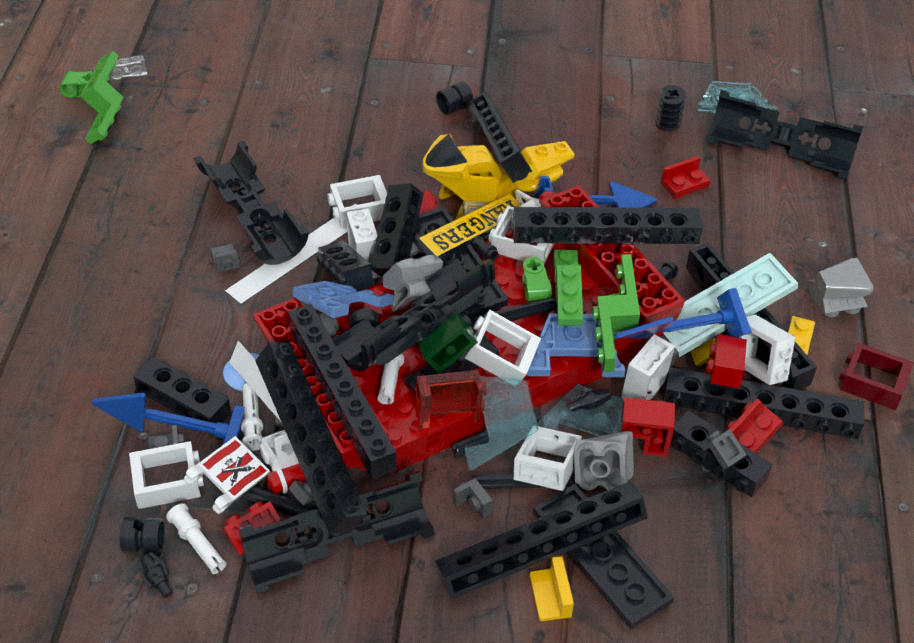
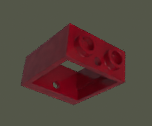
[839,342,914,410]

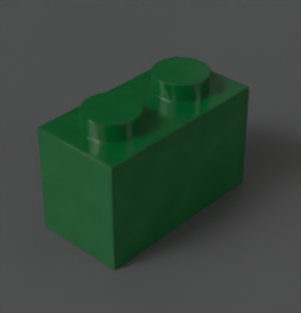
[418,312,478,374]

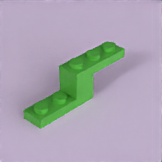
[80,51,124,144]
[554,250,583,326]
[592,254,640,372]

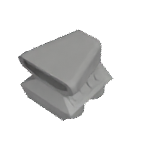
[383,255,443,312]
[808,258,873,317]
[574,431,634,490]

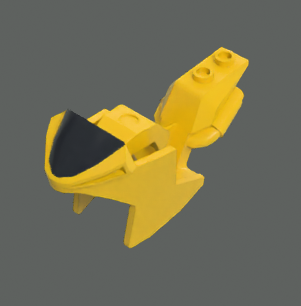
[422,133,575,220]

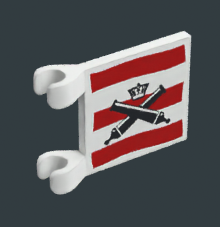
[184,436,270,514]

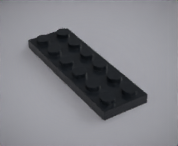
[413,207,508,318]
[533,484,674,629]

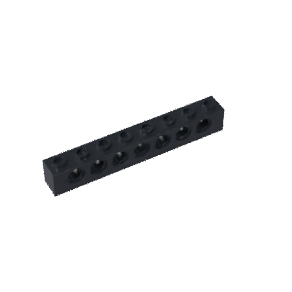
[469,91,532,183]
[513,207,703,244]
[686,243,817,390]
[288,304,397,480]
[255,342,367,534]
[663,367,865,439]
[435,481,648,599]

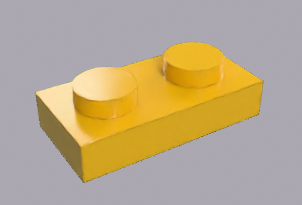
[788,316,815,355]

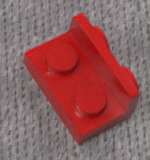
[661,156,710,199]
[725,399,784,453]
[221,501,281,556]

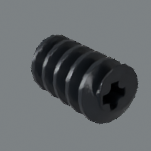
[656,85,686,131]

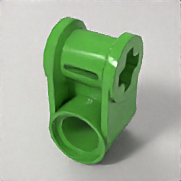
[59,71,93,98]
[522,257,552,303]

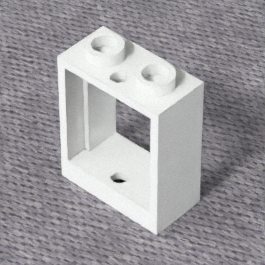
[327,175,387,228]
[489,206,554,264]
[347,208,380,278]
[464,310,541,386]
[741,315,795,385]
[621,334,675,402]
[514,426,582,491]
[129,441,204,509]

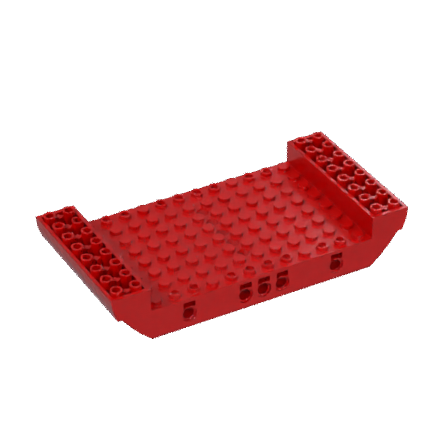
[253,185,685,475]

